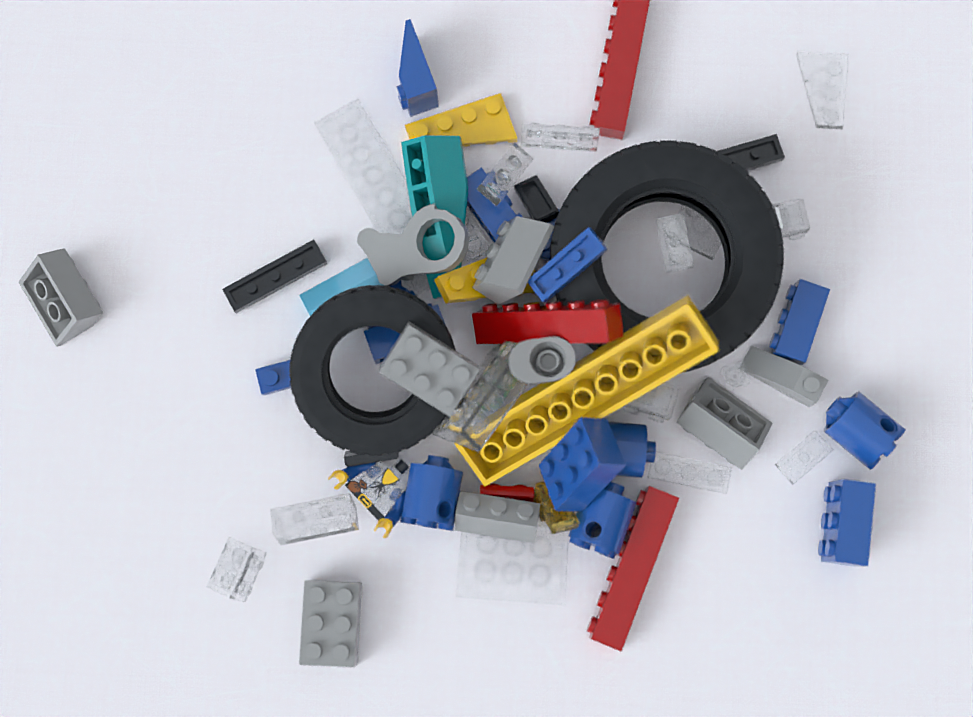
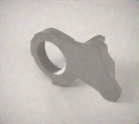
[357,204,469,286]

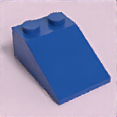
[396,19,439,117]

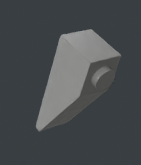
[739,346,829,407]

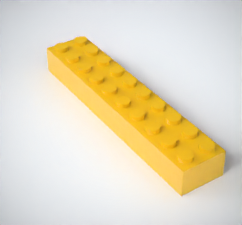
[454,295,719,487]

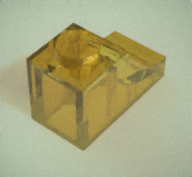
[533,481,579,534]

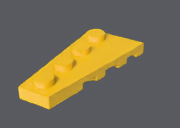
[405,93,518,147]
[434,257,536,304]

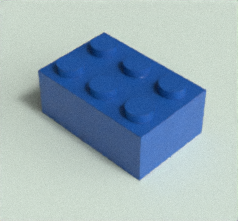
[539,417,626,512]
[818,479,876,567]

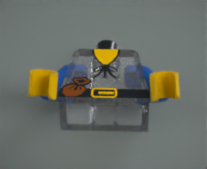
[328,458,410,538]

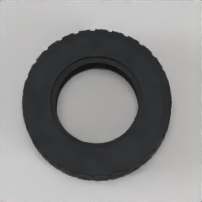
[289,285,456,456]

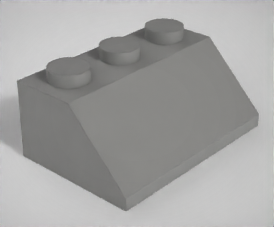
[472,216,554,305]
[19,248,103,347]
[676,377,773,470]

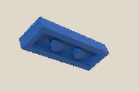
[528,227,608,303]

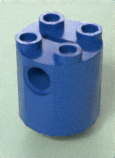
[824,391,906,470]
[608,421,656,478]
[400,455,463,531]
[568,482,636,559]

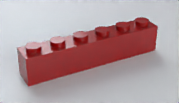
[589,0,650,140]
[472,299,624,344]
[587,486,679,652]

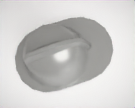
[509,337,576,384]

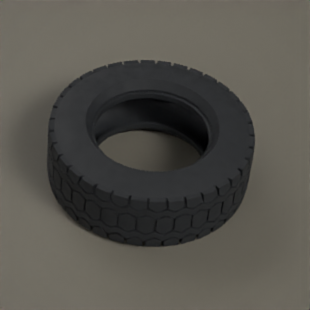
[550,140,784,373]

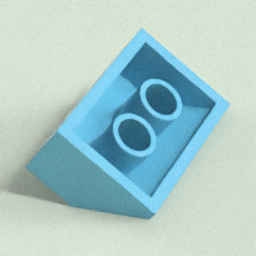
[299,258,384,316]

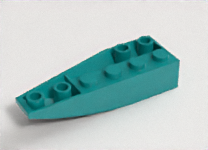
[401,135,468,299]

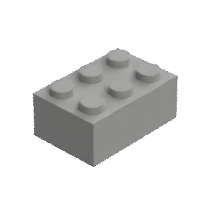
[379,322,480,416]
[299,580,362,667]

